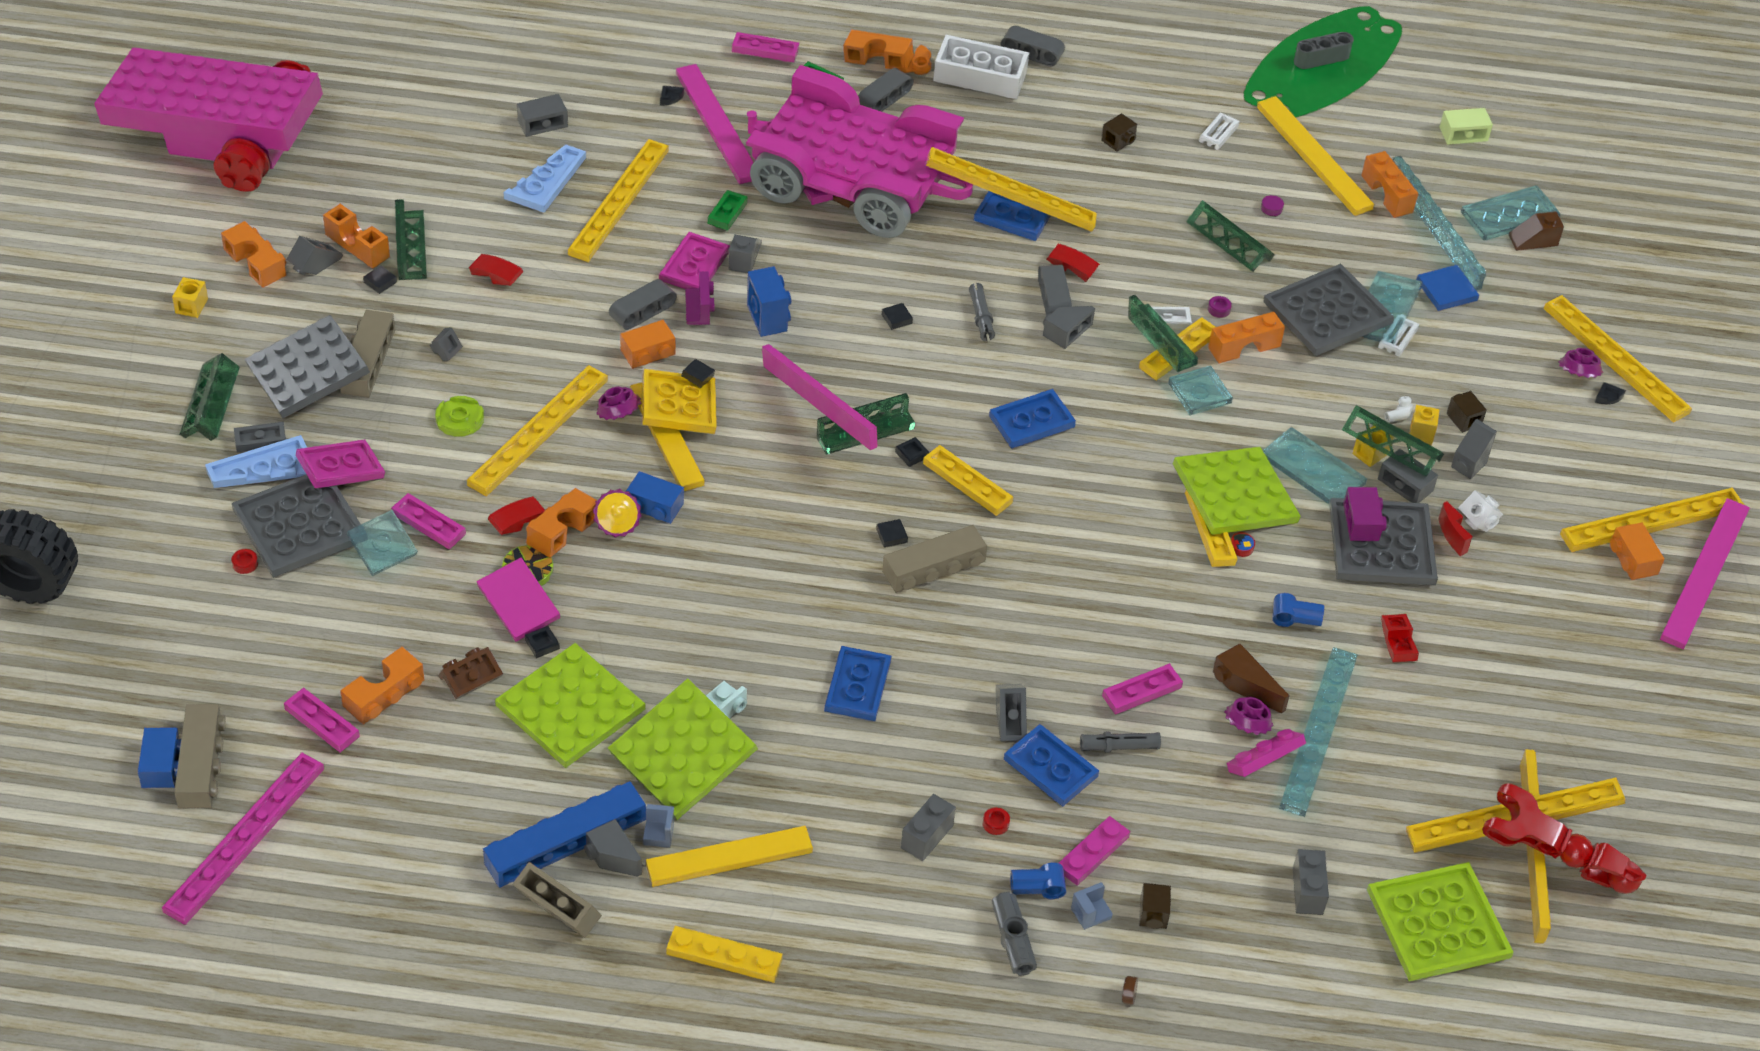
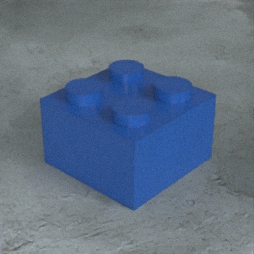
[747,266,792,337]

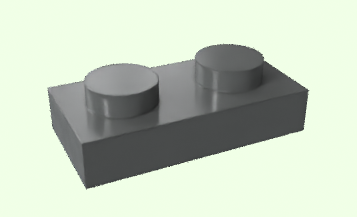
[234,421,286,453]

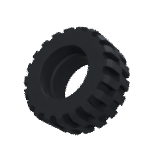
[0,509,78,604]

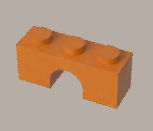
[843,30,914,72]
[1361,151,1418,218]
[323,204,390,269]
[221,221,287,288]
[1208,312,1285,363]
[526,488,597,558]
[340,647,425,725]

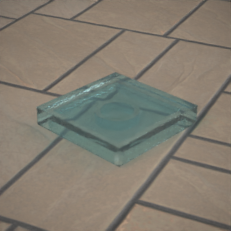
[1168,365,1233,415]
[347,510,418,576]

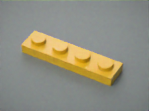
[1139,317,1215,381]
[923,445,1013,516]
[1185,490,1238,567]
[666,926,783,983]

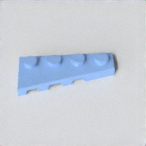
[503,145,586,213]
[205,435,307,488]

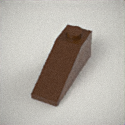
[1213,644,1290,713]

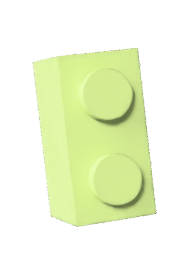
[1439,108,1493,144]

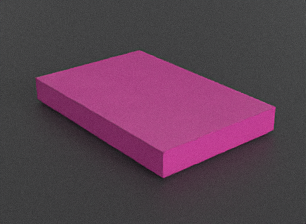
[659,232,730,289]
[295,439,385,488]
[476,558,560,642]

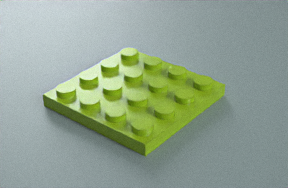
[1172,447,1301,535]
[495,643,646,768]
[608,678,758,820]
[1367,862,1514,982]

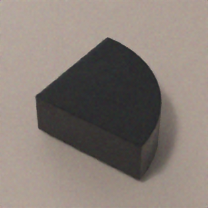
[660,85,685,106]
[1595,382,1626,405]

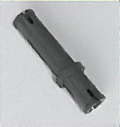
[969,283,995,341]
[1080,731,1161,753]

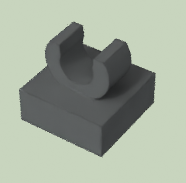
[430,327,463,361]

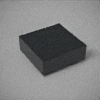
[363,265,397,294]
[881,303,913,330]
[681,359,715,388]
[895,437,929,467]
[876,519,908,548]
[525,626,560,659]

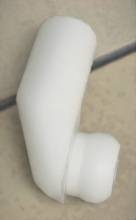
[1384,396,1413,424]

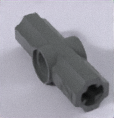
[992,892,1037,976]

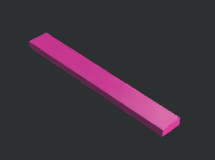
[676,64,754,185]
[762,344,878,450]
[1660,498,1750,650]
[162,752,324,925]

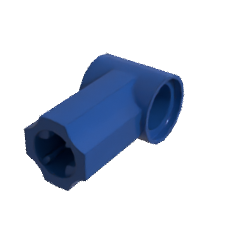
[1273,593,1324,627]
[1010,863,1066,899]

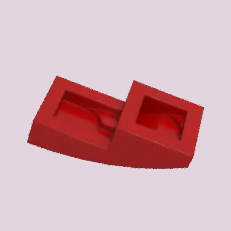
[1046,244,1100,282]
[469,254,523,286]
[488,496,545,535]
[1438,501,1473,556]
[1381,614,1419,662]

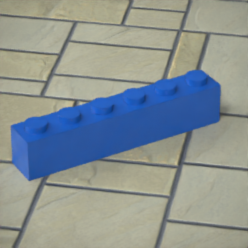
[483,781,646,888]

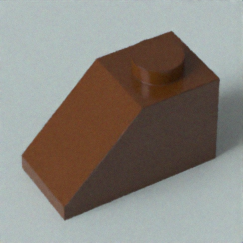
[1508,211,1564,251]

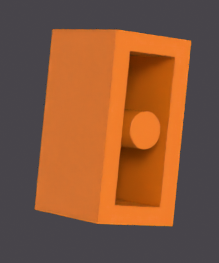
[620,319,676,369]
[1610,522,1665,580]

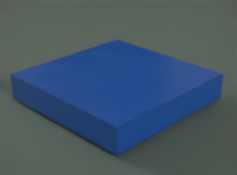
[1416,265,1479,311]

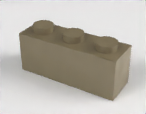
[512,862,602,938]

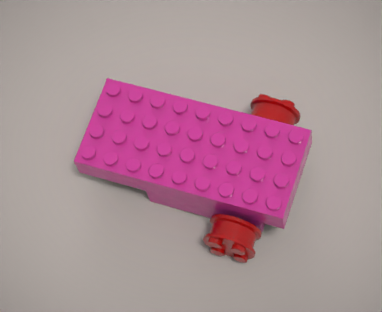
[94,47,323,192]

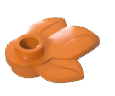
[902,45,932,75]

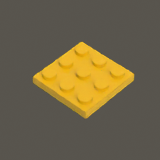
[642,369,717,434]

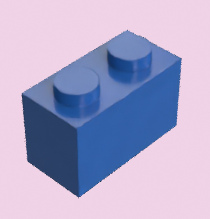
[626,471,684,524]
[138,728,182,788]

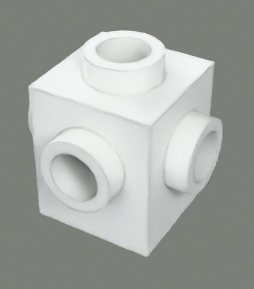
[1458,490,1503,532]

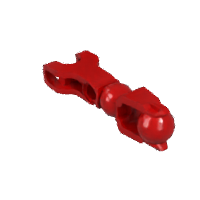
[1482,783,1646,894]

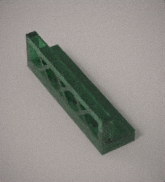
[395,199,427,280]
[1186,200,1275,272]
[1128,295,1198,372]
[179,353,240,441]
[816,393,915,455]
[1342,405,1444,477]

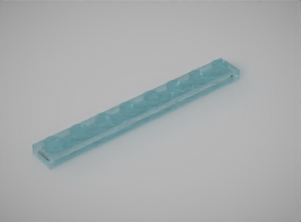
[1393,156,1486,291]
[1279,647,1358,817]

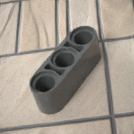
[1001,25,1065,66]
[1294,32,1354,69]
[858,68,914,112]
[1038,265,1072,316]
[609,279,677,330]

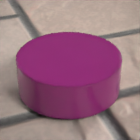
[1261,195,1284,216]
[1208,296,1232,318]

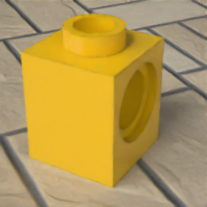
[172,277,208,318]
[1408,405,1440,446]
[1352,424,1393,467]

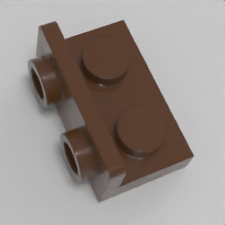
[438,647,503,699]

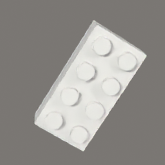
[933,35,1029,99]

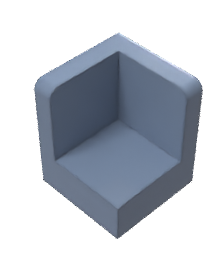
[643,804,674,848]
[1071,882,1113,930]

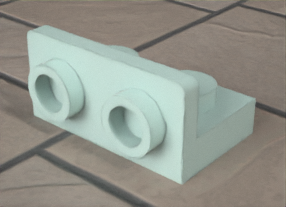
[706,681,747,719]

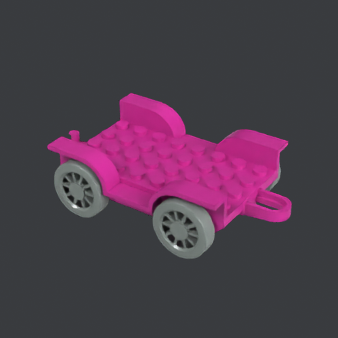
[746,65,973,238]

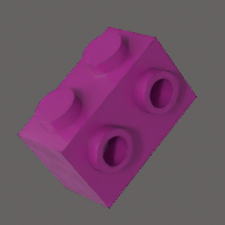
[1343,487,1387,541]

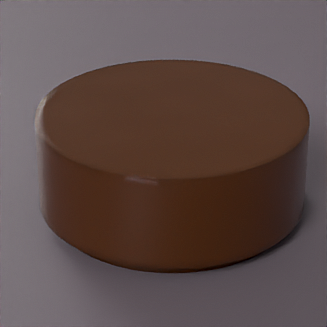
[1122,976,1138,1005]

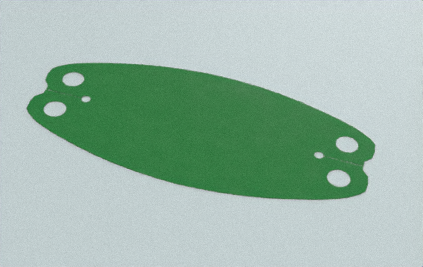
[1244,6,1402,118]

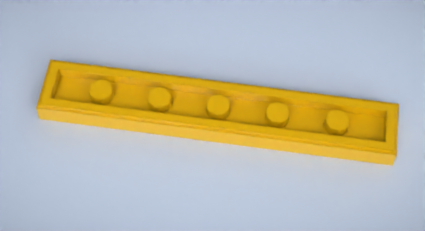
[630,382,705,491]
[646,825,813,887]

